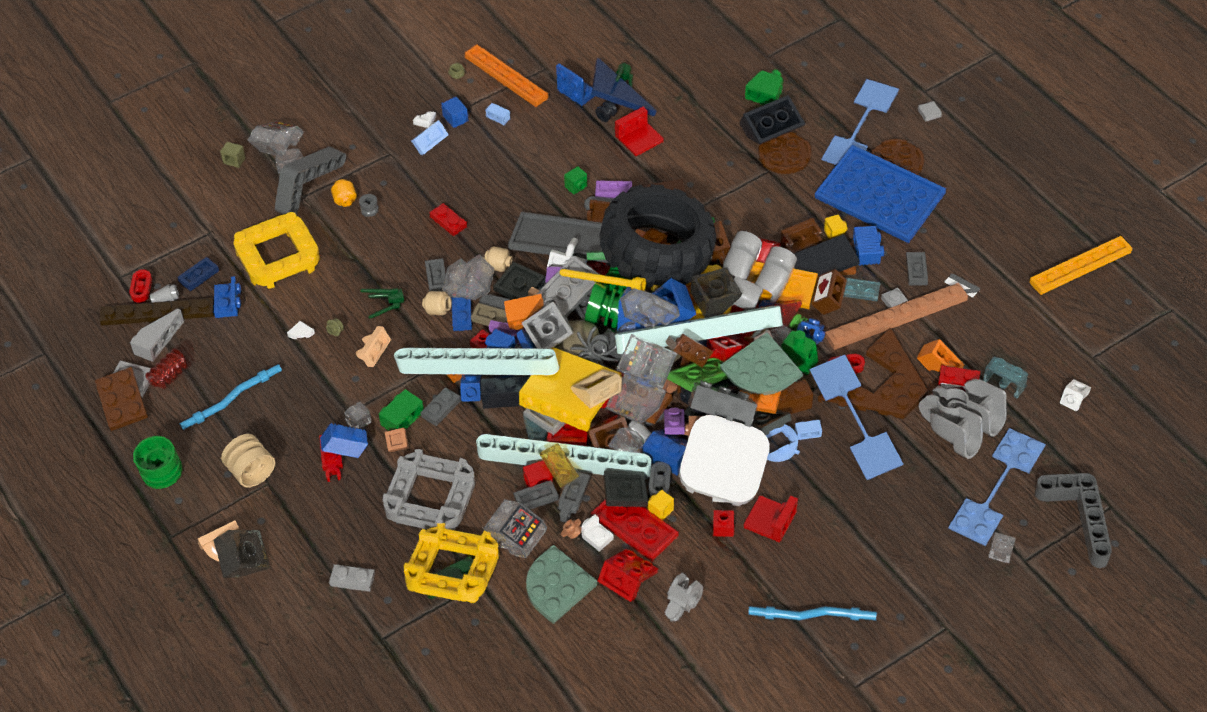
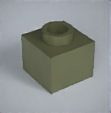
[220,142,245,168]

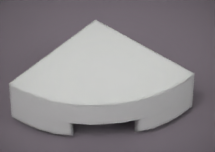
[413,112,436,128]
[287,321,315,339]

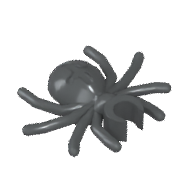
[570,326,619,367]

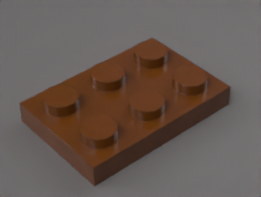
[95,367,148,431]

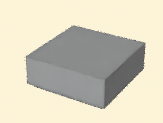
[918,101,942,122]

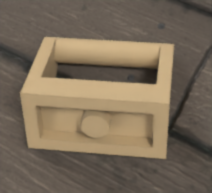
[571,370,622,409]

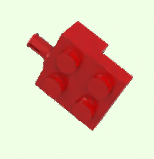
[706,336,751,362]

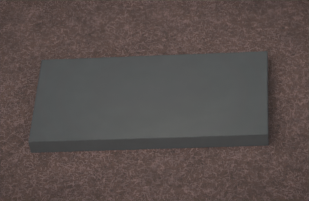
[508,212,608,263]

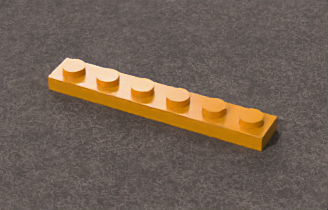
[1029,236,1132,295]

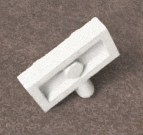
[547,238,587,267]

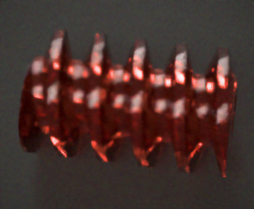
[145,348,188,389]

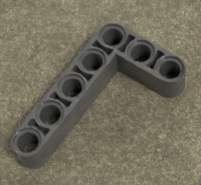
[275,147,346,215]
[1035,473,1112,568]

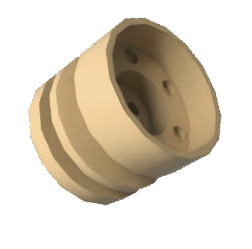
[221,434,275,487]

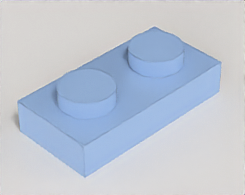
[411,121,448,155]

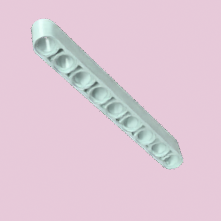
[615,306,783,354]
[394,348,559,375]
[476,434,651,479]

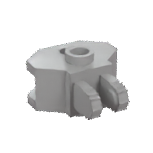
[665,573,704,622]

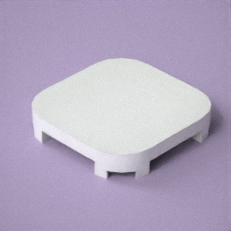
[679,415,769,506]

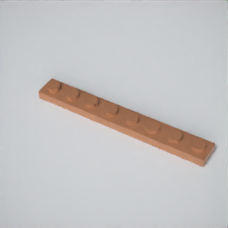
[825,283,968,350]

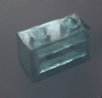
[983,356,1028,399]

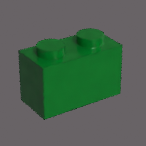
[379,389,424,431]

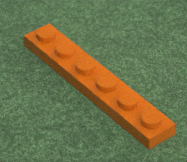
[465,45,548,107]

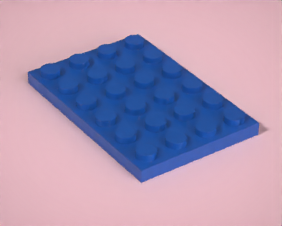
[815,145,946,243]

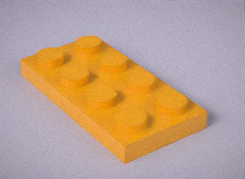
[747,262,818,309]

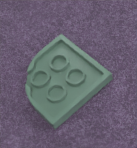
[720,332,803,395]
[526,545,597,624]

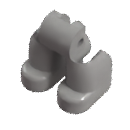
[720,231,797,311]
[919,379,1006,459]

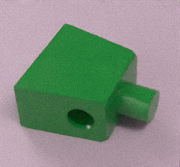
[745,70,783,105]
[781,330,818,375]

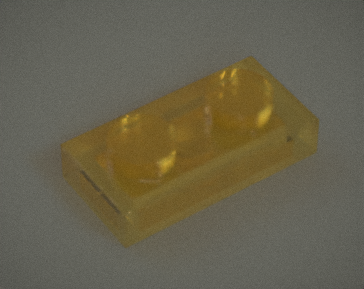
[540,443,579,488]

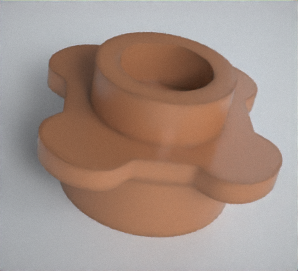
[561,519,581,539]

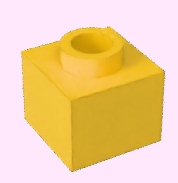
[824,214,847,240]
[648,490,674,520]

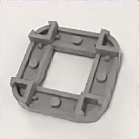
[383,449,475,531]

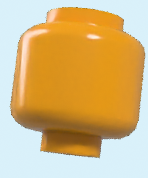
[331,179,357,207]

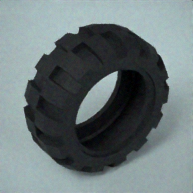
[599,184,716,288]

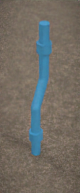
[179,364,282,430]
[749,606,877,621]

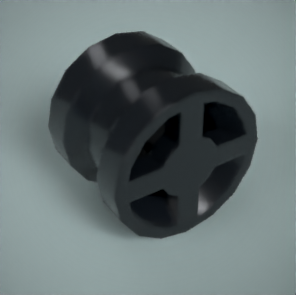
[595,100,617,123]

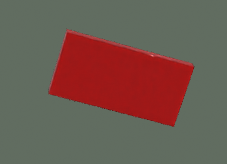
[591,499,679,562]

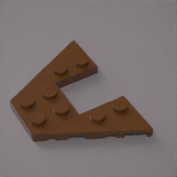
[818,329,928,419]

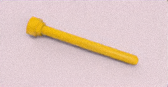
[559,269,646,293]

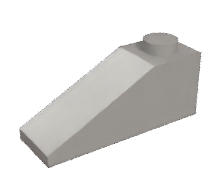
[130,309,184,362]

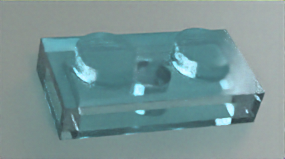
[843,277,880,301]

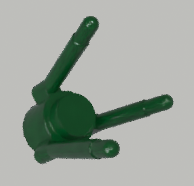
[615,63,633,87]
[360,288,404,319]

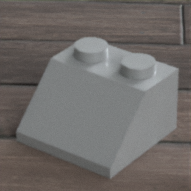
[522,302,574,349]

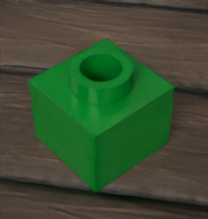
[564,166,588,195]

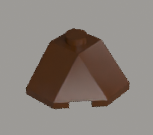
[588,415,637,453]

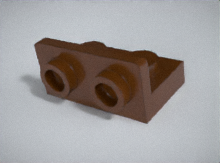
[665,334,713,368]

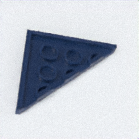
[592,58,657,116]

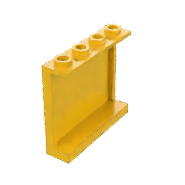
[519,347,622,432]

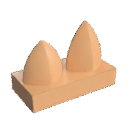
[356,326,391,367]
[198,521,240,562]

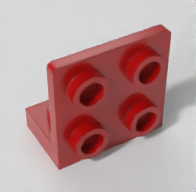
[615,107,664,156]
[744,496,798,543]
[598,549,659,602]

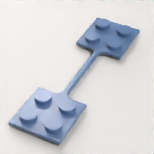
[822,79,899,165]
[809,355,903,480]
[948,428,1046,546]

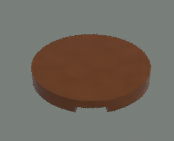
[758,132,812,174]
[871,139,924,175]

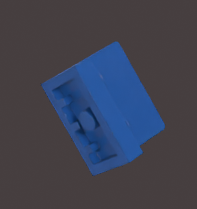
[556,64,595,106]

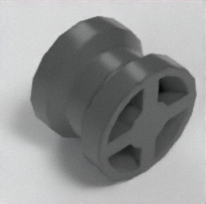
[359,194,379,217]

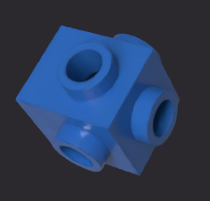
[797,318,825,345]

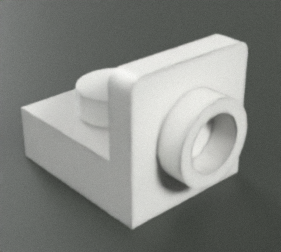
[1060,379,1091,411]
[581,514,614,551]

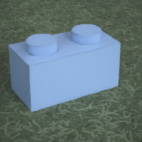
[486,103,510,125]
[795,420,822,440]

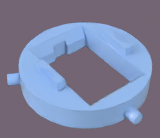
[766,424,800,462]

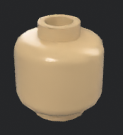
[484,247,513,272]
[422,291,452,315]

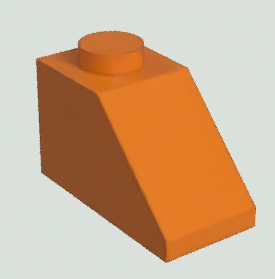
[504,294,544,330]

